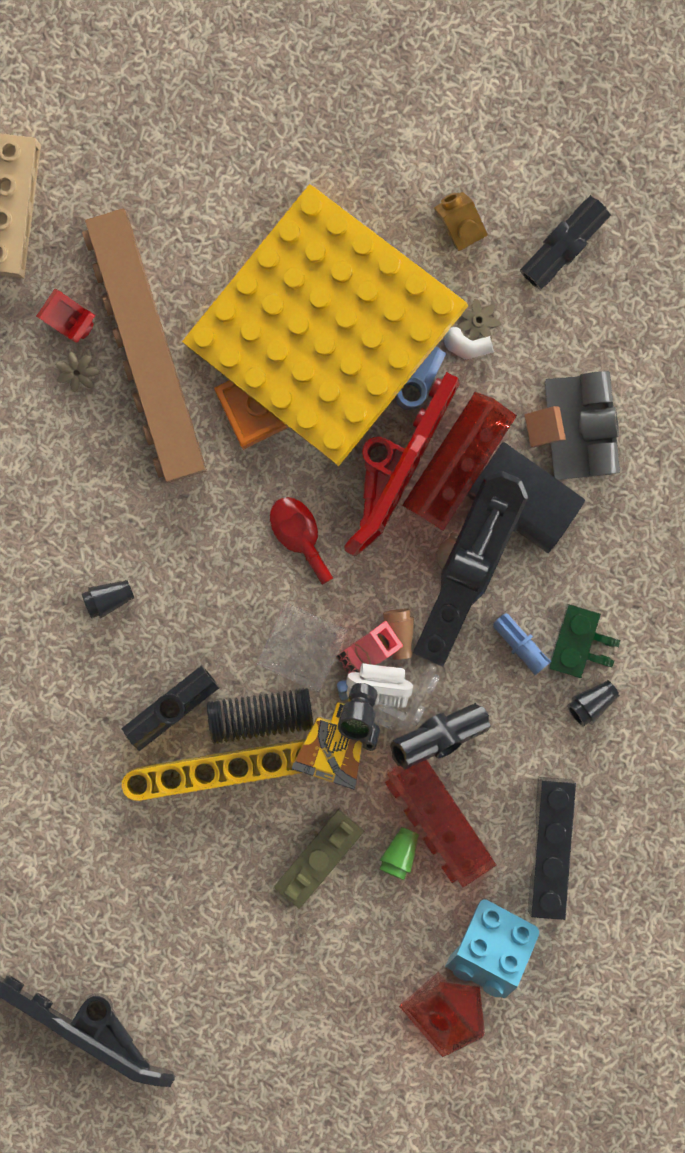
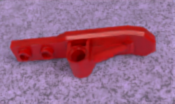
[344,372,460,557]

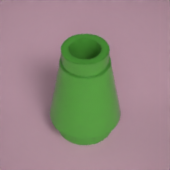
[379,827,419,880]

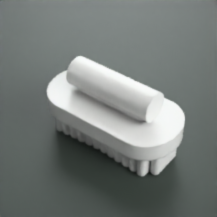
[346,663,413,708]

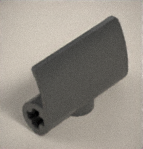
[545,371,620,480]

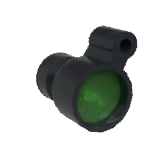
[338,683,380,751]

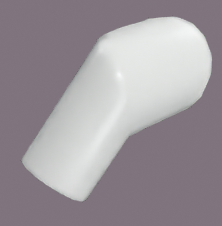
[444,327,494,359]

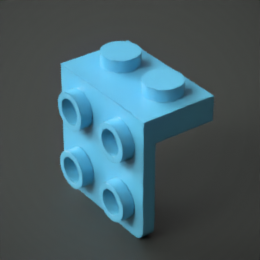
[445,900,539,999]

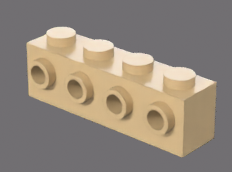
[0,133,41,279]

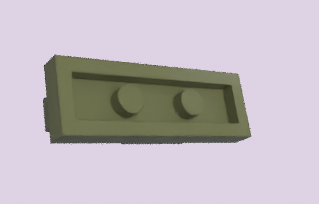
[273,809,364,909]

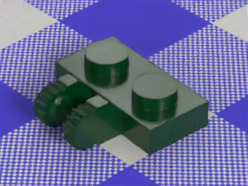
[548,604,621,678]

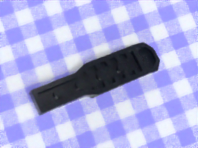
[413,471,529,667]
[0,975,176,1087]

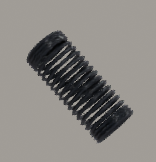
[207,687,313,744]

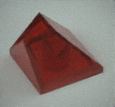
[399,972,485,1057]

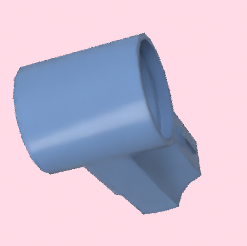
[395,347,446,410]

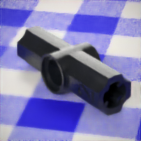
[520,195,611,291]
[121,665,220,751]
[390,703,491,770]

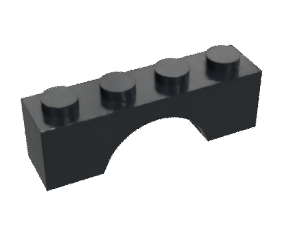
[528,776,576,920]

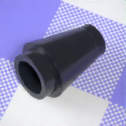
[81,580,134,619]
[567,680,620,727]

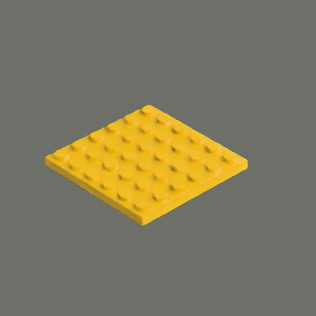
[182,184,468,466]

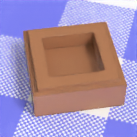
[524,406,566,447]

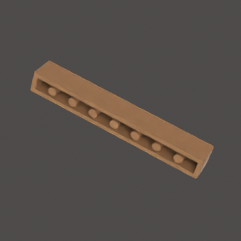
[82,208,207,483]

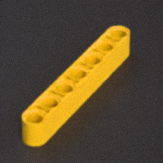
[122,739,305,801]

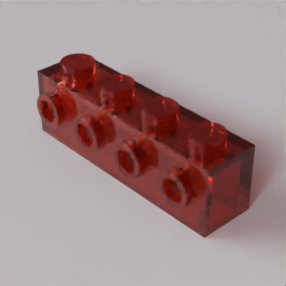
[402,392,517,531]
[385,760,497,888]

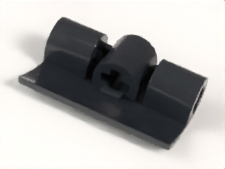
[465,442,585,553]

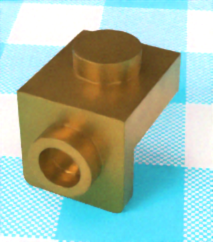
[434,192,488,251]

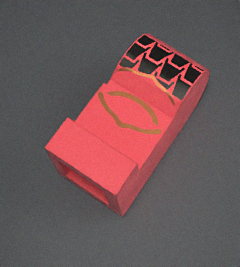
[336,621,403,674]

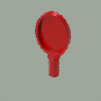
[270,497,333,585]

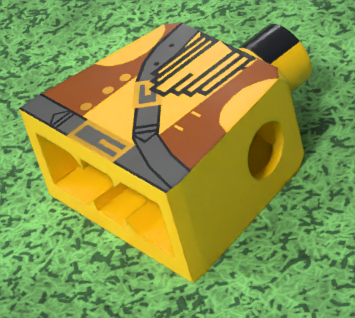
[292,702,362,790]

